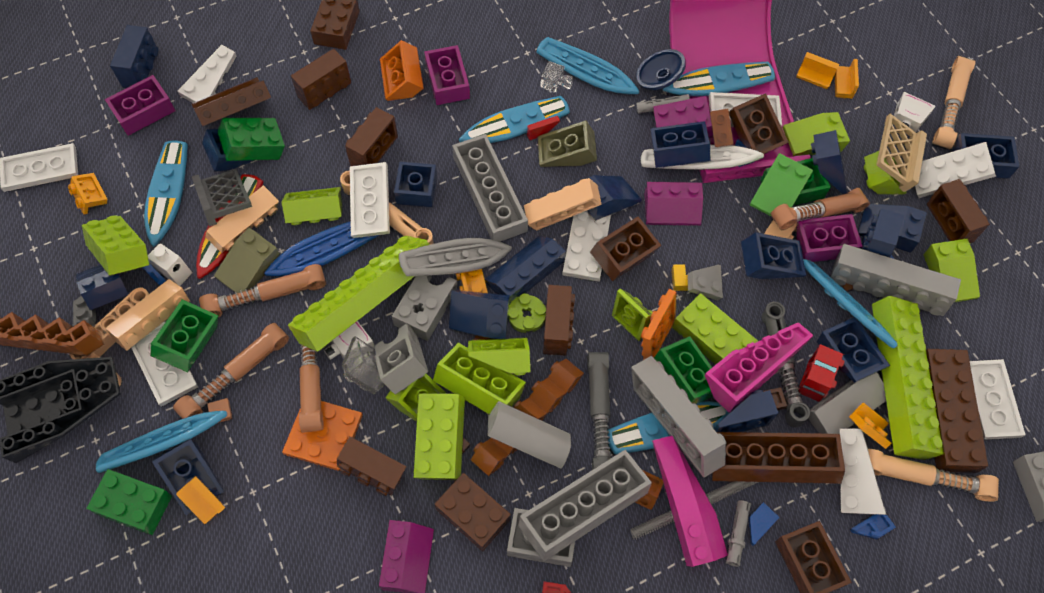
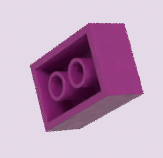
[424,45,470,105]
[105,75,176,136]
[653,96,713,138]

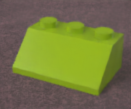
[282,187,343,225]

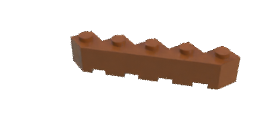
[0,312,104,356]
[470,359,584,476]

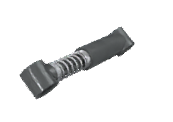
[761,301,810,427]
[587,352,612,470]

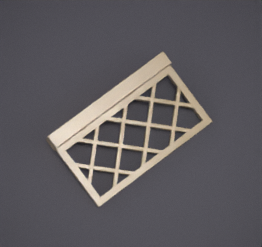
[876,114,927,192]

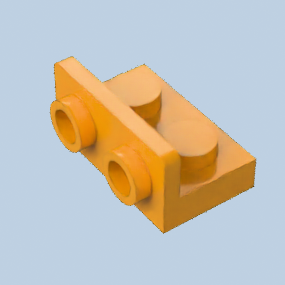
[68,173,108,215]
[456,269,488,293]
[849,403,891,449]

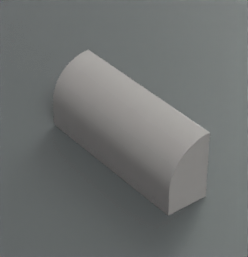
[808,373,886,434]
[488,401,571,469]

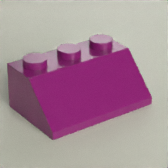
[644,182,703,226]
[797,214,862,262]
[379,520,434,593]

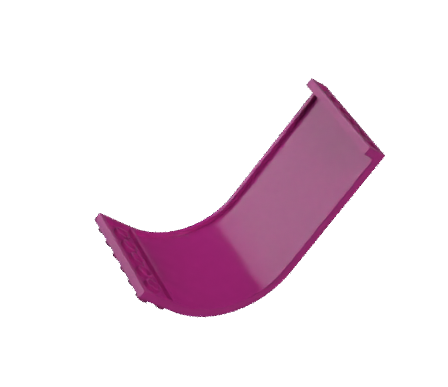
[669,0,811,183]

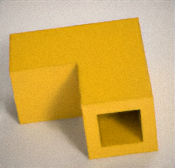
[672,265,688,291]

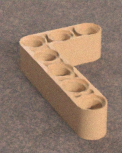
[70,288,149,387]

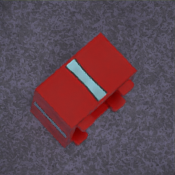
[798,344,845,402]

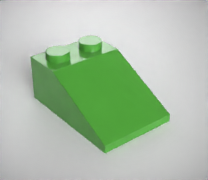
[750,153,813,217]

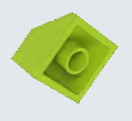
[864,151,907,194]
[385,374,446,422]

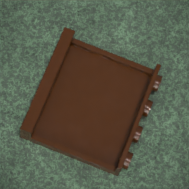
[192,77,271,126]

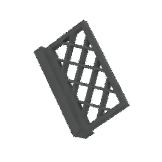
[192,169,252,227]

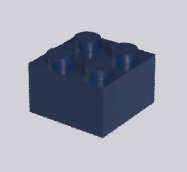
[394,161,437,207]

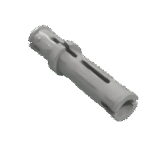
[636,94,690,114]
[726,500,751,567]

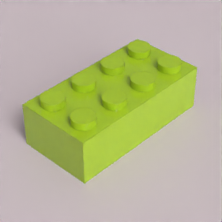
[82,216,149,276]
[672,293,758,365]
[433,343,526,414]
[414,394,465,480]

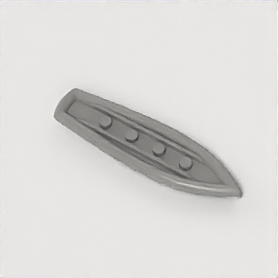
[399,238,512,276]

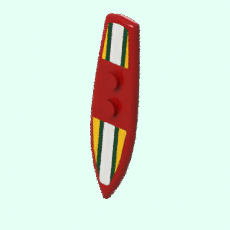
[196,174,263,279]

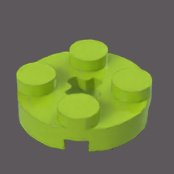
[508,294,546,333]

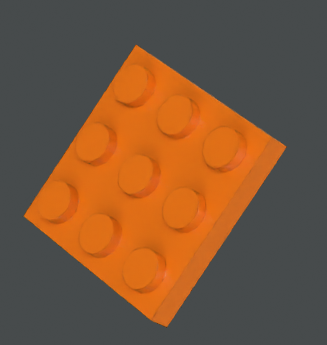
[641,289,676,360]
[282,401,363,471]

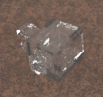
[540,61,573,92]

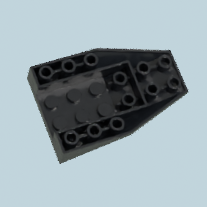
[0,357,121,463]

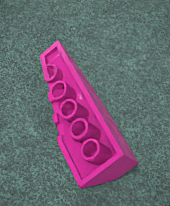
[705,322,813,413]
[652,436,728,567]

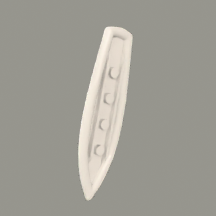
[641,145,764,169]

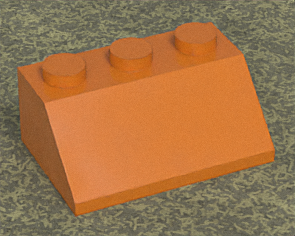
[380,40,424,101]

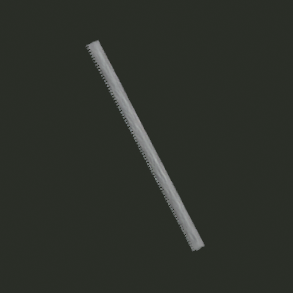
[630,481,759,540]

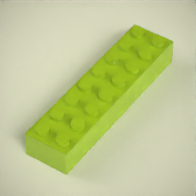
[288,236,429,352]
[872,296,943,460]

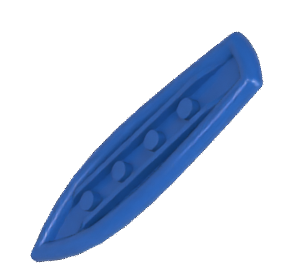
[264,221,379,276]

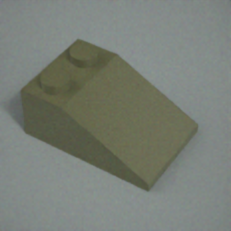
[538,121,597,167]
[214,227,280,293]

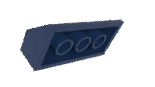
[484,235,566,305]

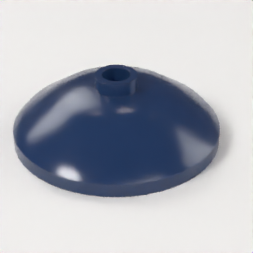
[636,49,686,90]

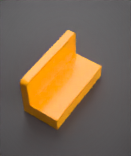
[796,52,839,89]
[834,59,859,99]
[176,476,225,524]

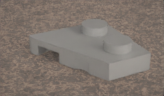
[687,265,723,301]

